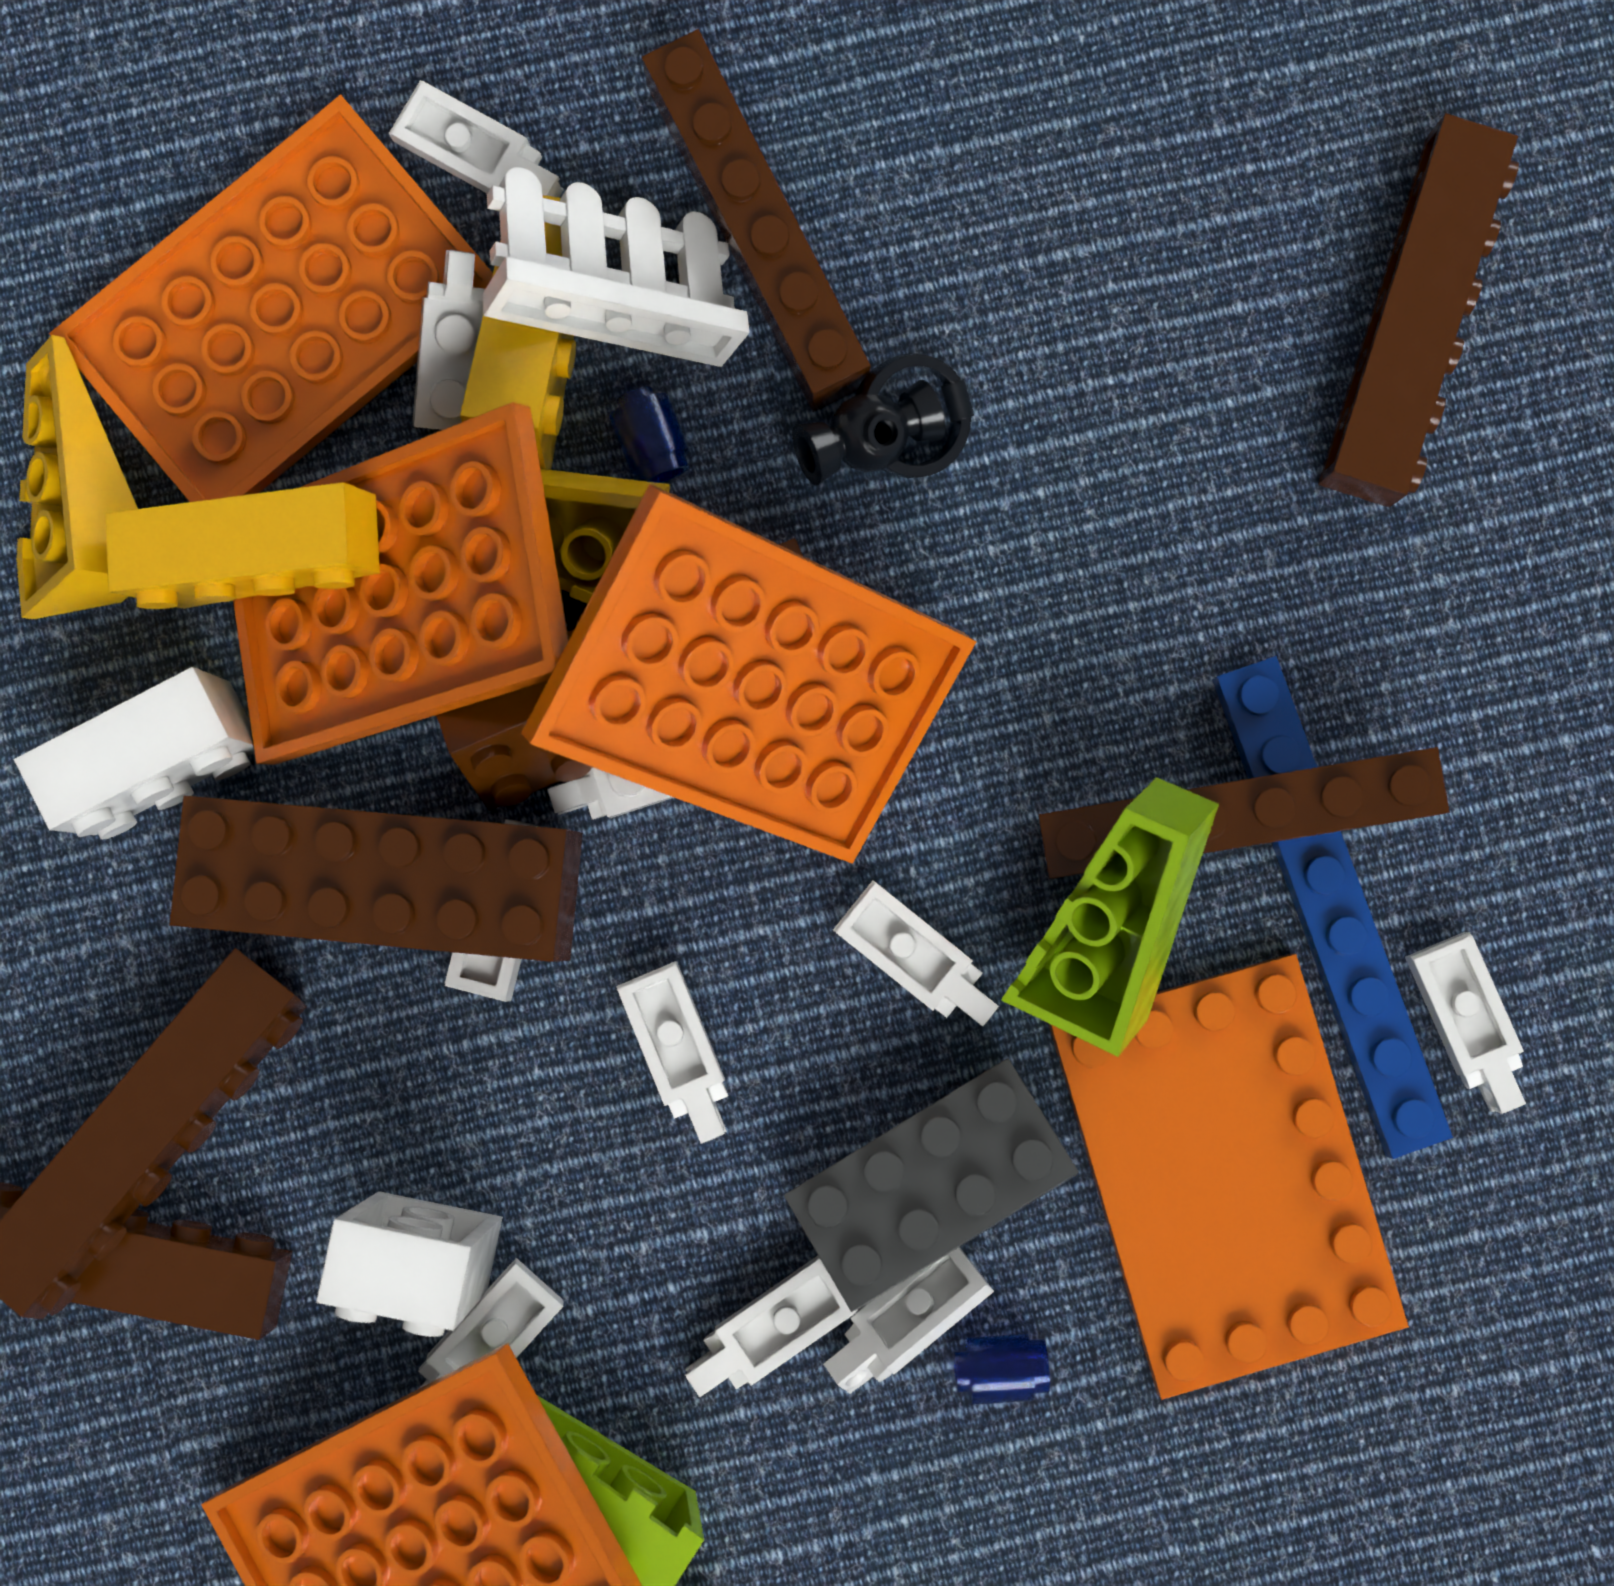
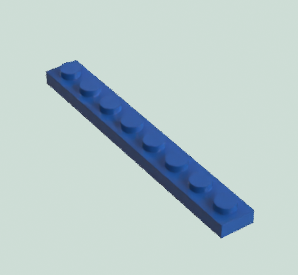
[1212,656,1453,1159]

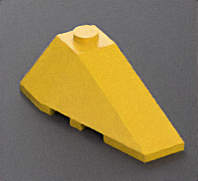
[16,335,138,619]

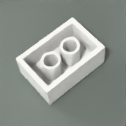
[14,667,255,839]
[316,1191,503,1337]

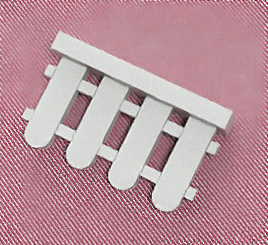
[482,167,749,367]

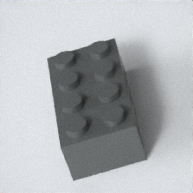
[784,1058,1079,1312]

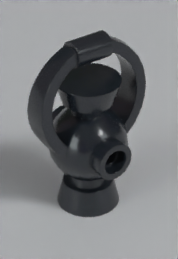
[792,353,974,486]

